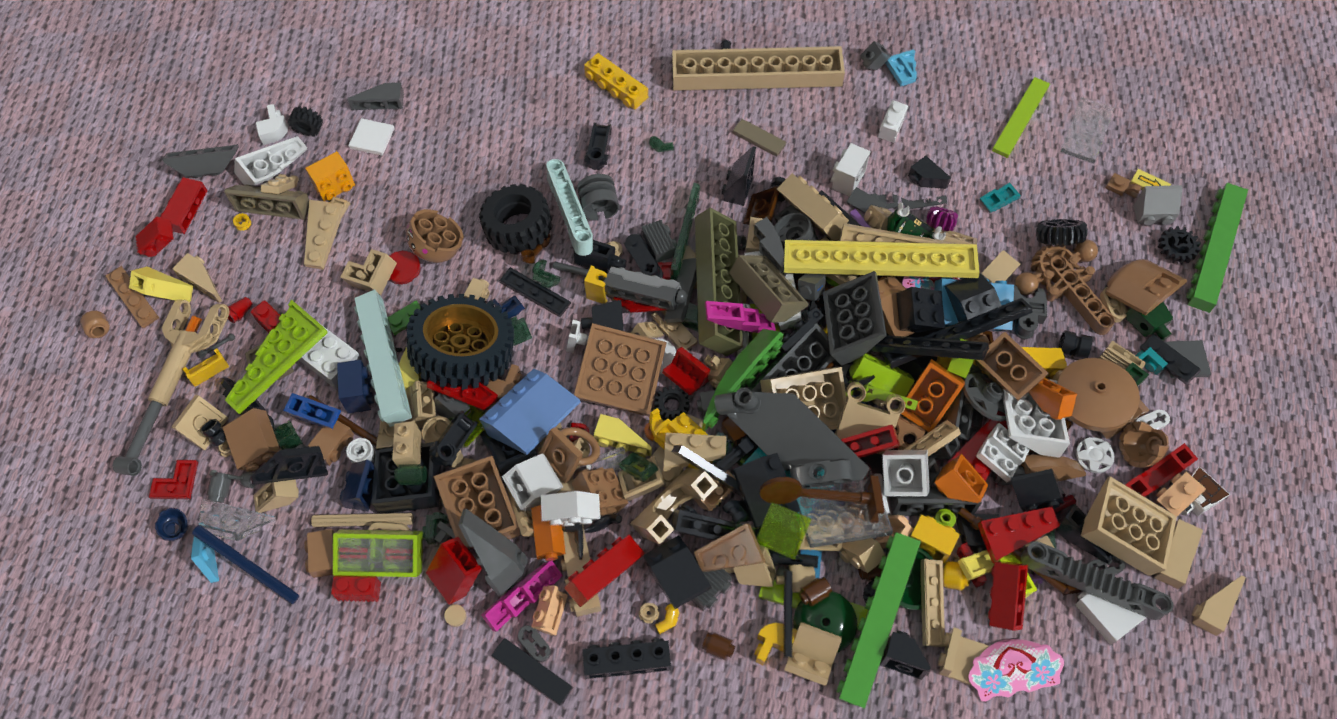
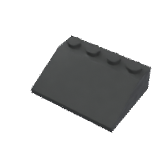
[823,271,887,365]

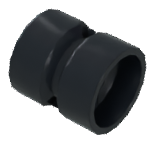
[1059,330,1093,359]

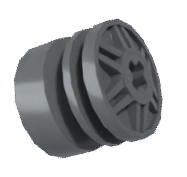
[577,174,619,221]
[774,213,819,256]

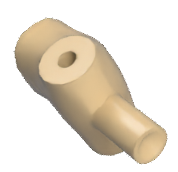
[776,565,816,593]

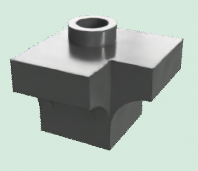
[435,393,470,421]

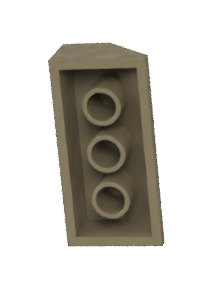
[224,185,309,220]
[729,255,809,323]

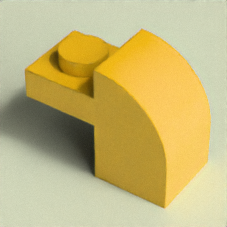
[754,623,798,666]

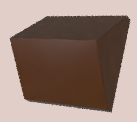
[743,186,780,225]

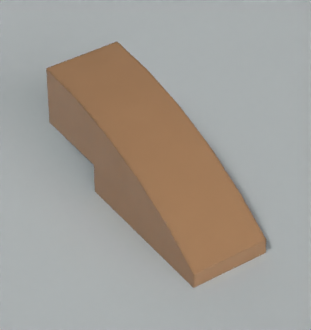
[1021,454,1086,481]

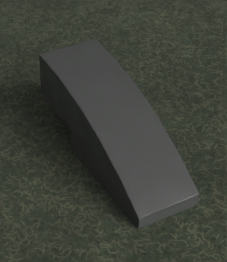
[754,217,784,275]

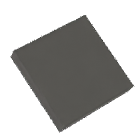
[1165,340,1211,378]

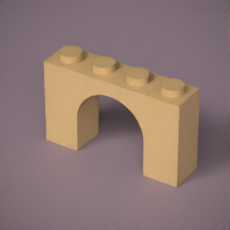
[630,468,718,544]

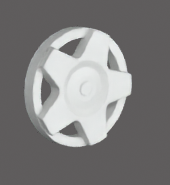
[1076,437,1114,473]

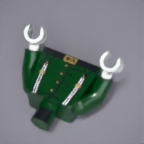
[887,203,946,241]

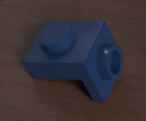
[492,295,525,319]

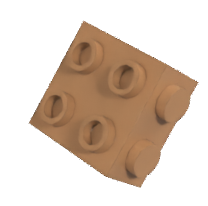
[571,467,628,516]

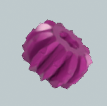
[926,206,958,231]

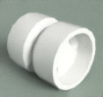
[346,438,375,465]

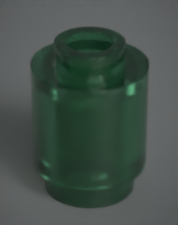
[394,464,427,485]

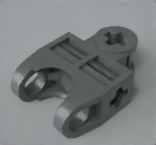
[1013,285,1047,339]

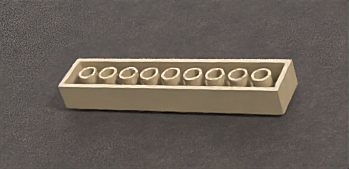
[672,46,845,90]

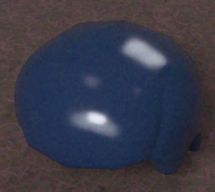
[155,508,189,541]

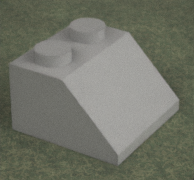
[1133,185,1182,226]

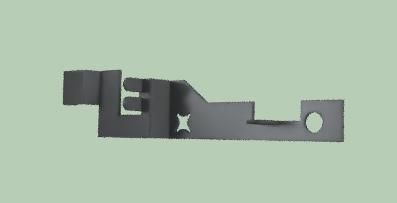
[869,193,947,209]

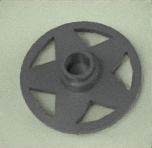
[963,372,1007,422]

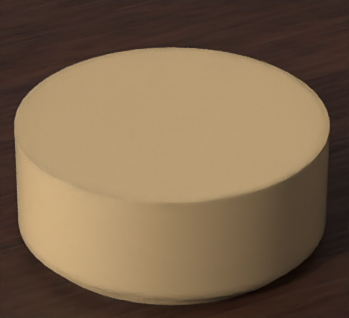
[444,604,467,627]

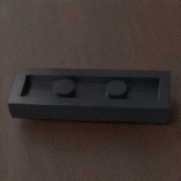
[1140,334,1201,385]

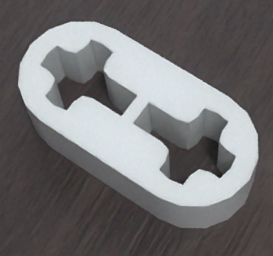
[1135,410,1170,430]

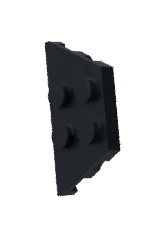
[250,446,328,485]

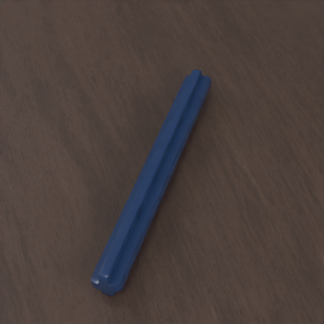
[192,525,299,604]

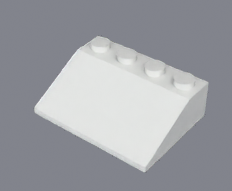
[1003,379,1070,458]

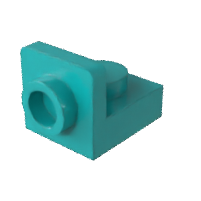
[1135,347,1168,375]

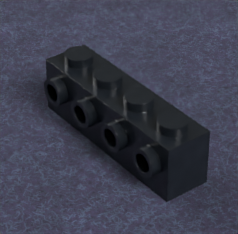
[582,638,671,679]

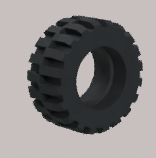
[479,184,552,254]

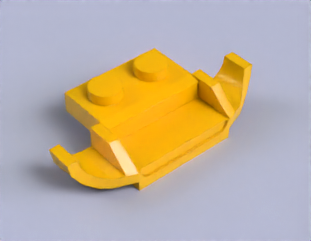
[649,408,713,469]

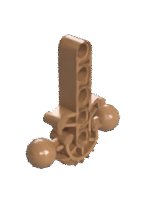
[1015,239,1115,335]

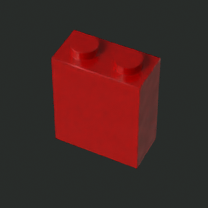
[426,537,482,605]

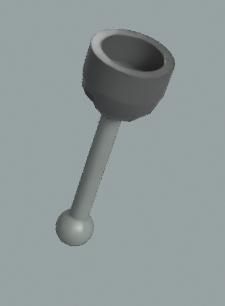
[209,470,255,489]

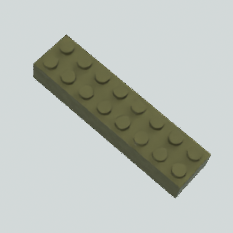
[695,207,743,356]

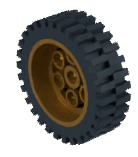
[407,294,514,390]

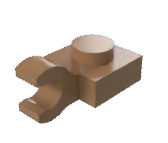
[1106,173,1142,198]

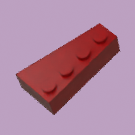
[948,411,1008,481]

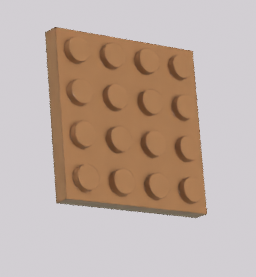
[574,323,667,417]

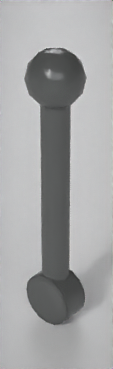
[198,334,235,358]

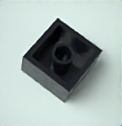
[896,287,945,334]

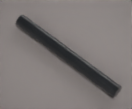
[783,571,792,658]

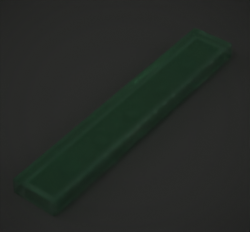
[670,183,700,281]

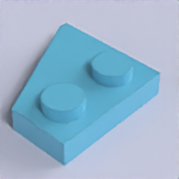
[885,49,917,87]
[191,526,219,583]

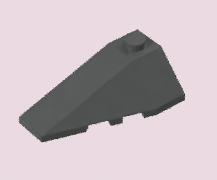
[458,509,527,596]

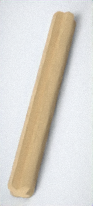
[311,513,414,527]

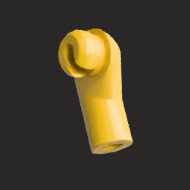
[655,604,679,634]

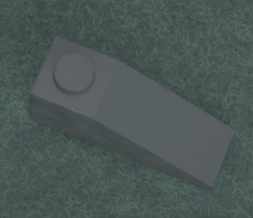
[348,82,404,110]

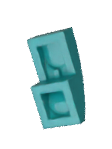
[980,182,1020,213]

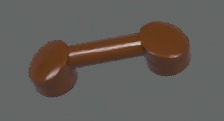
[521,234,550,264]

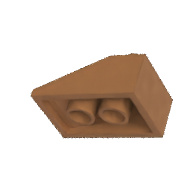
[878,276,915,337]
[975,332,1048,401]

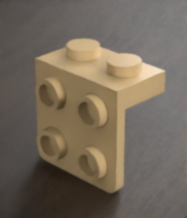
[938,627,989,686]

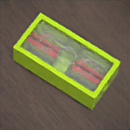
[333,530,423,577]

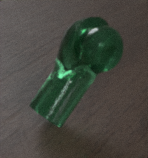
[649,136,674,153]

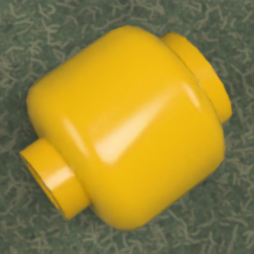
[943,561,970,591]

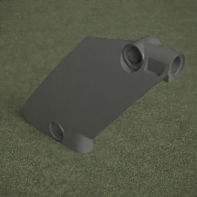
[715,388,870,489]

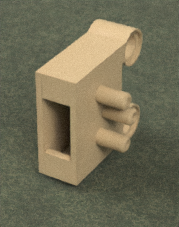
[835,382,906,455]

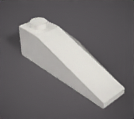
[234,136,307,185]

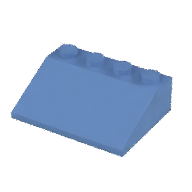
[479,369,581,455]

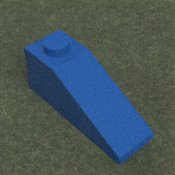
[283,393,341,429]

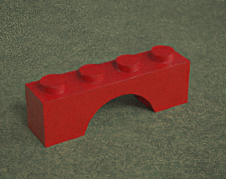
[1125,443,1198,497]

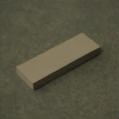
[733,119,786,157]

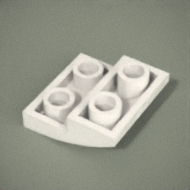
[976,423,1030,482]

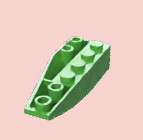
[702,329,784,432]

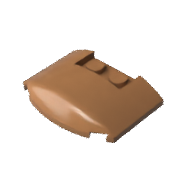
[1105,259,1187,315]

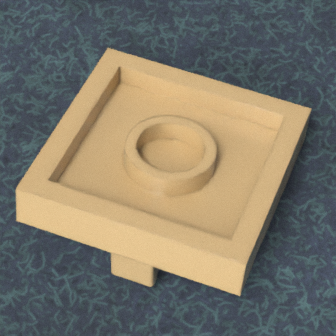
[171,395,228,450]

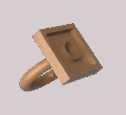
[539,427,600,483]

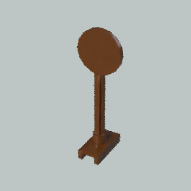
[760,475,885,523]

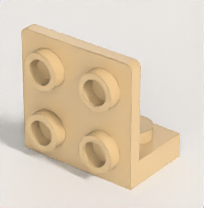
[784,623,842,686]

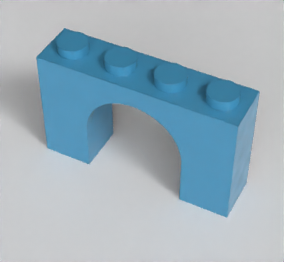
[934,277,1014,332]

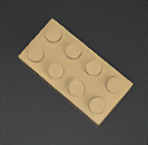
[777,173,849,241]

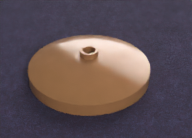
[1057,358,1140,432]

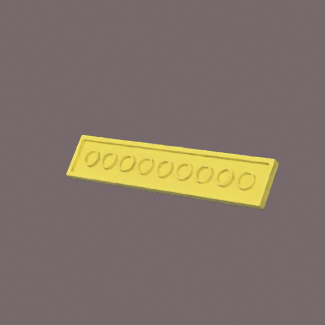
[784,240,979,278]

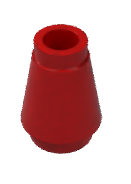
[228,297,253,323]

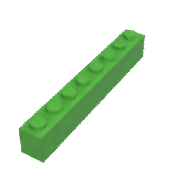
[1186,183,1248,313]
[836,532,921,708]

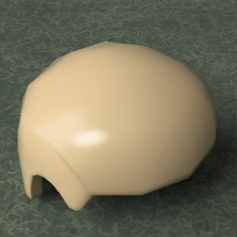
[421,416,451,443]

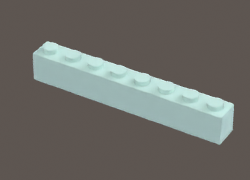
[354,289,412,427]

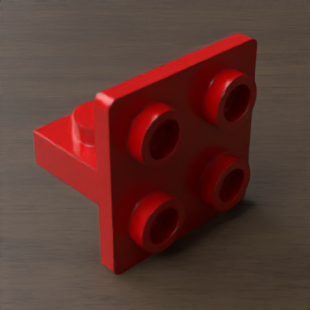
[662,347,711,395]

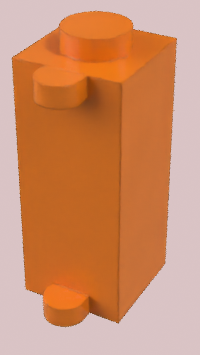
[531,505,566,561]

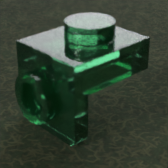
[532,259,561,288]
[273,421,303,450]
[422,512,450,545]

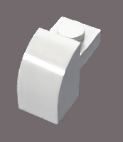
[256,104,288,145]

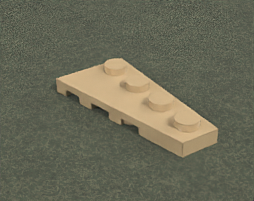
[304,200,345,270]

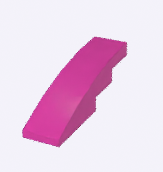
[705,301,776,333]
[481,561,563,632]

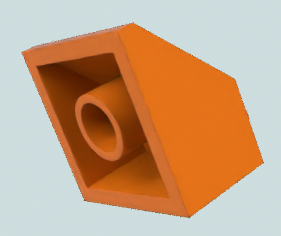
[935,454,988,503]

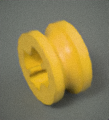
[233,213,251,231]

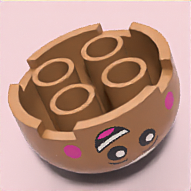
[406,209,464,263]

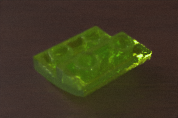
[756,502,811,560]

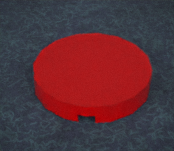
[389,250,421,285]

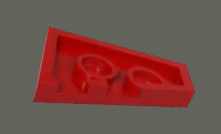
[427,380,498,410]

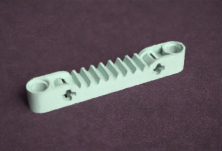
[546,159,593,256]

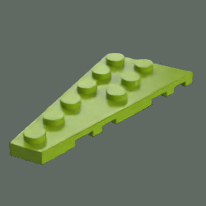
[225,299,328,415]

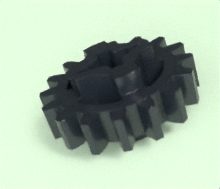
[1158,226,1201,264]

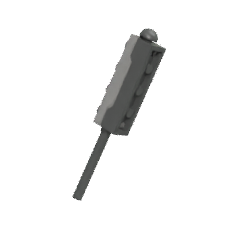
[553,261,687,311]

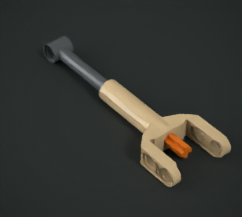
[113,299,229,476]

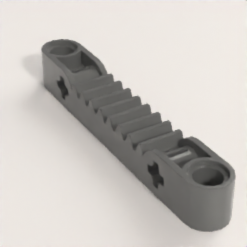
[1021,541,1173,620]

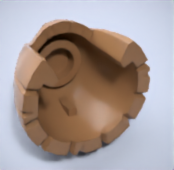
[1119,421,1170,468]

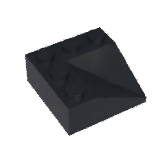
[371,442,441,513]

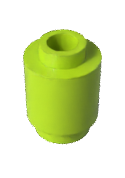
[934,509,956,528]

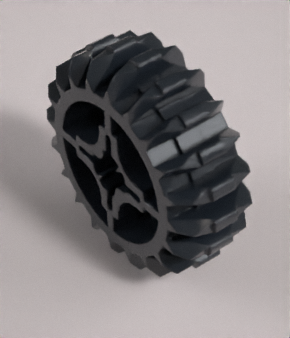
[1036,218,1088,246]

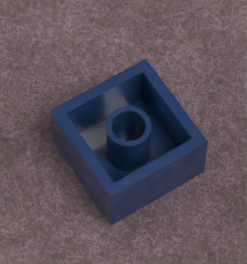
[337,360,374,414]

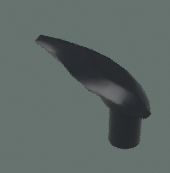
[843,375,875,391]
[584,514,622,533]
[565,523,583,560]

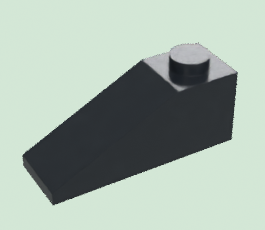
[1056,504,1114,563]

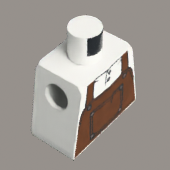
[1181,466,1230,516]

